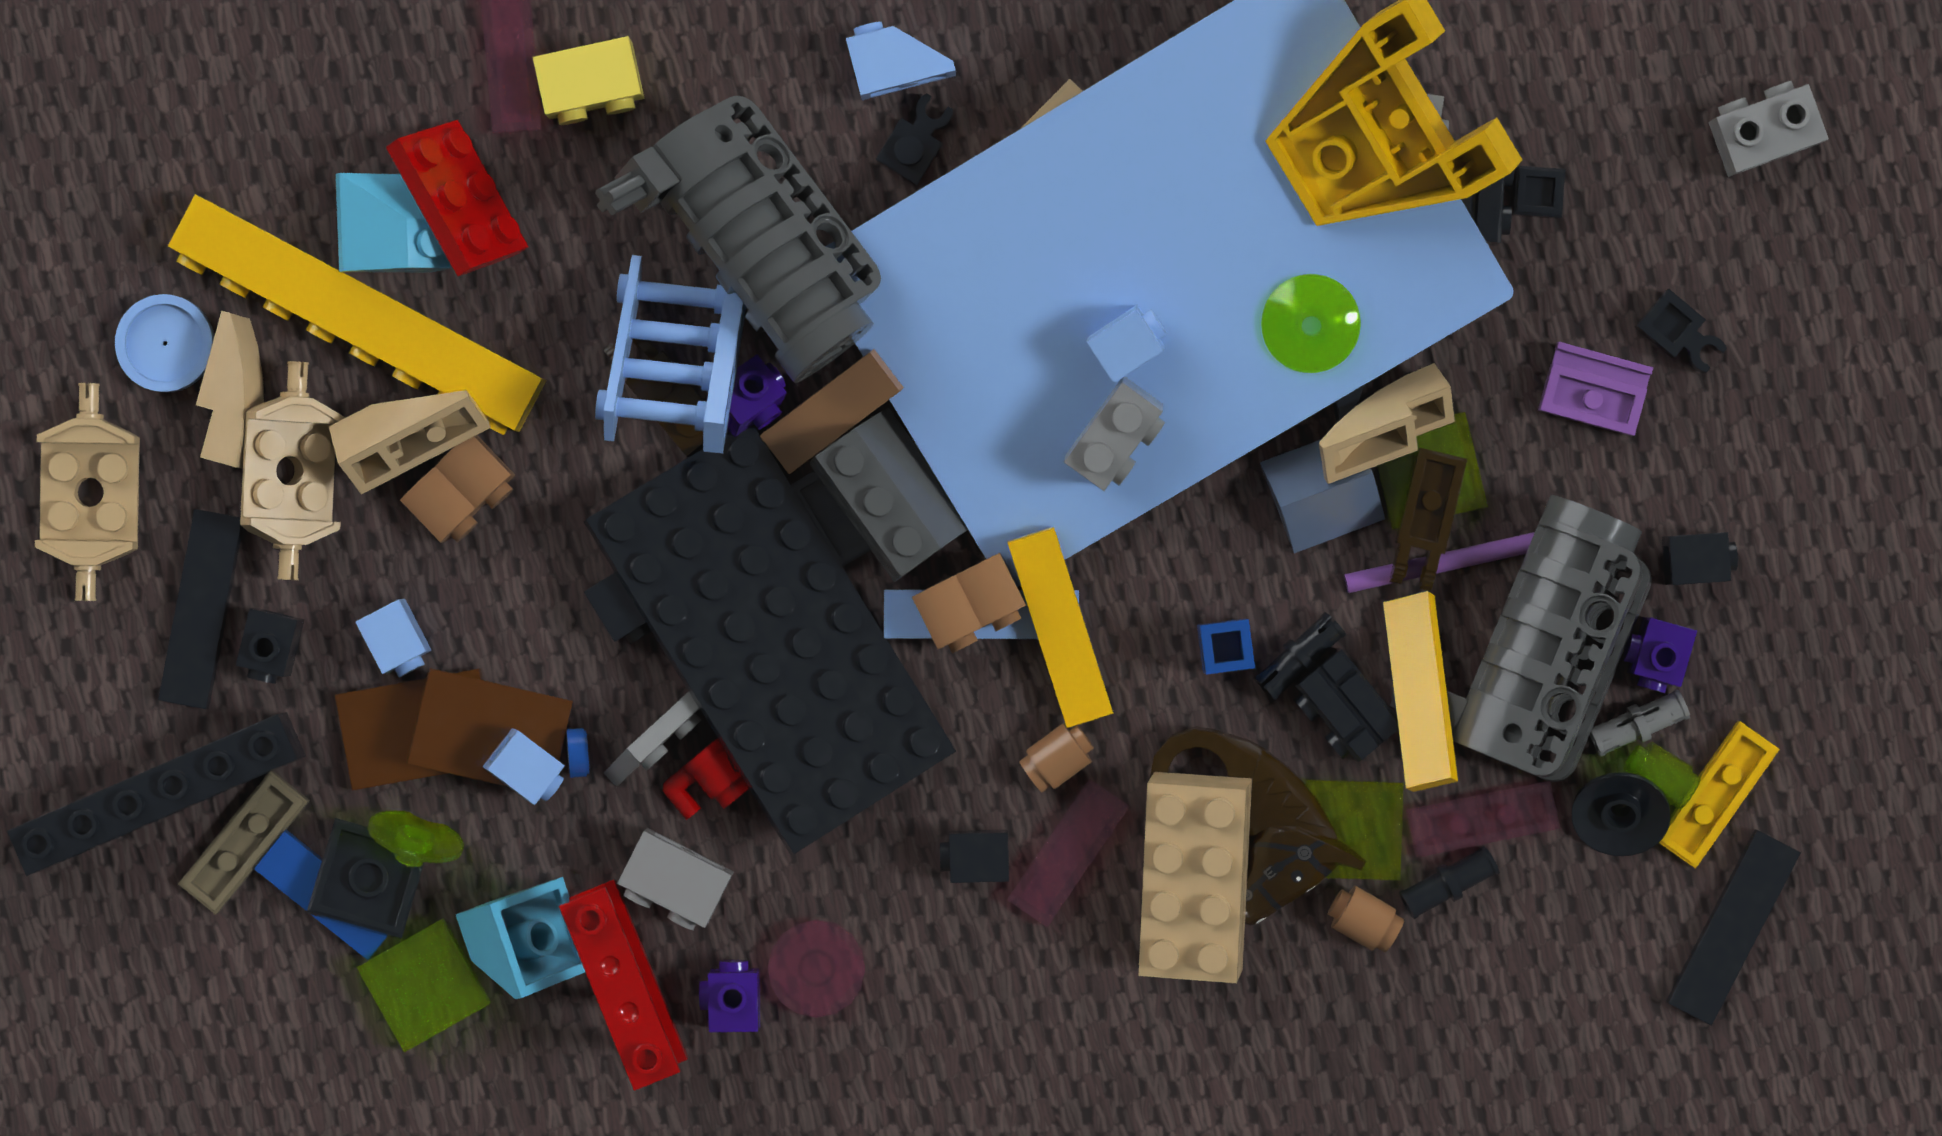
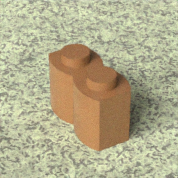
[400,435,515,543]
[912,553,1026,653]

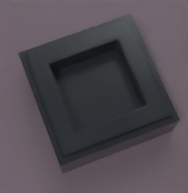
[1512,166,1566,219]

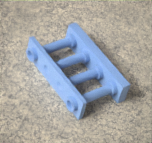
[595,255,746,454]

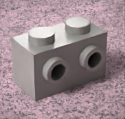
[1708,81,1829,177]
[1064,377,1165,491]
[617,828,734,930]

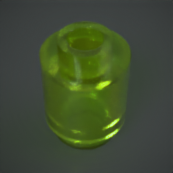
[1623,742,1700,810]

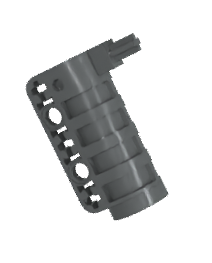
[595,95,881,383]
[1390,495,1652,782]

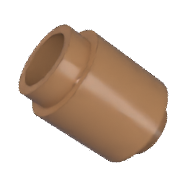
[1019,723,1094,792]
[1328,885,1404,953]

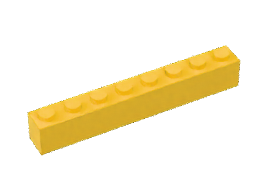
[168,194,547,435]

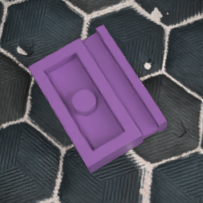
[1538,342,1653,437]

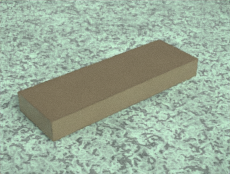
[178,771,310,915]

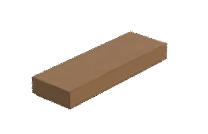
[760,349,904,474]

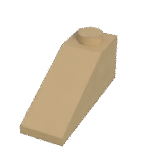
[329,390,491,495]

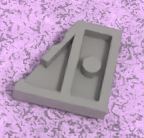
[604,692,702,787]

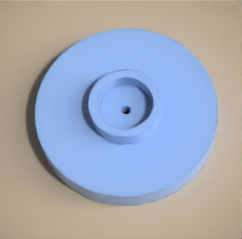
[115,294,214,392]

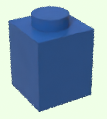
[1197,618,1255,675]

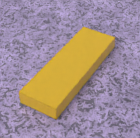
[1659,721,1780,869]

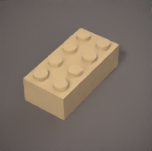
[1139,772,1252,984]

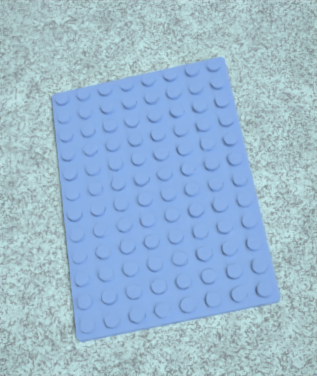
[826,0,1513,587]

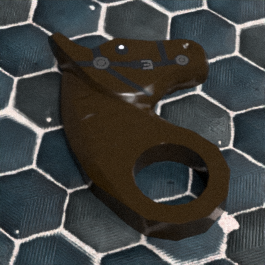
[1149,726,1367,925]

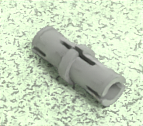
[1589,690,1690,757]

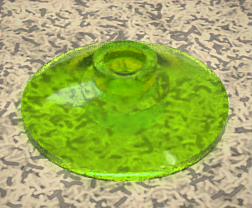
[1261,274,1361,373]
[367,810,464,867]

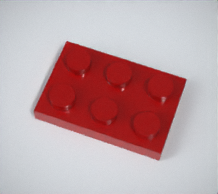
[386,120,529,277]

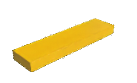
[1007,526,1113,728]
[1383,591,1458,792]

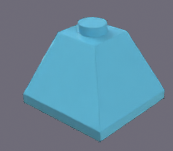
[336,173,452,273]
[455,877,585,999]

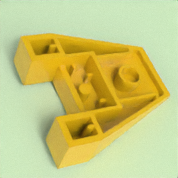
[1265,0,1522,226]

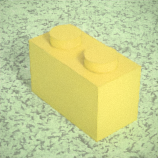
[533,36,645,125]

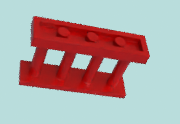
[559,879,688,1091]

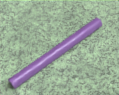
[1344,532,1535,593]

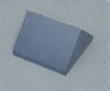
[1260,439,1385,553]

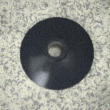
[1572,773,1670,856]

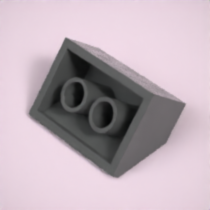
[809,407,968,582]

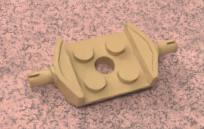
[240,361,346,580]
[35,383,140,601]

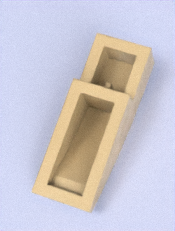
[196,311,264,469]
[1319,363,1455,484]

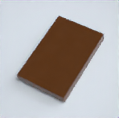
[335,668,483,791]
[406,668,573,786]

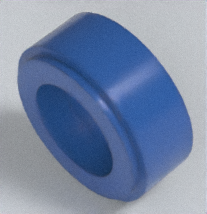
[566,728,589,778]

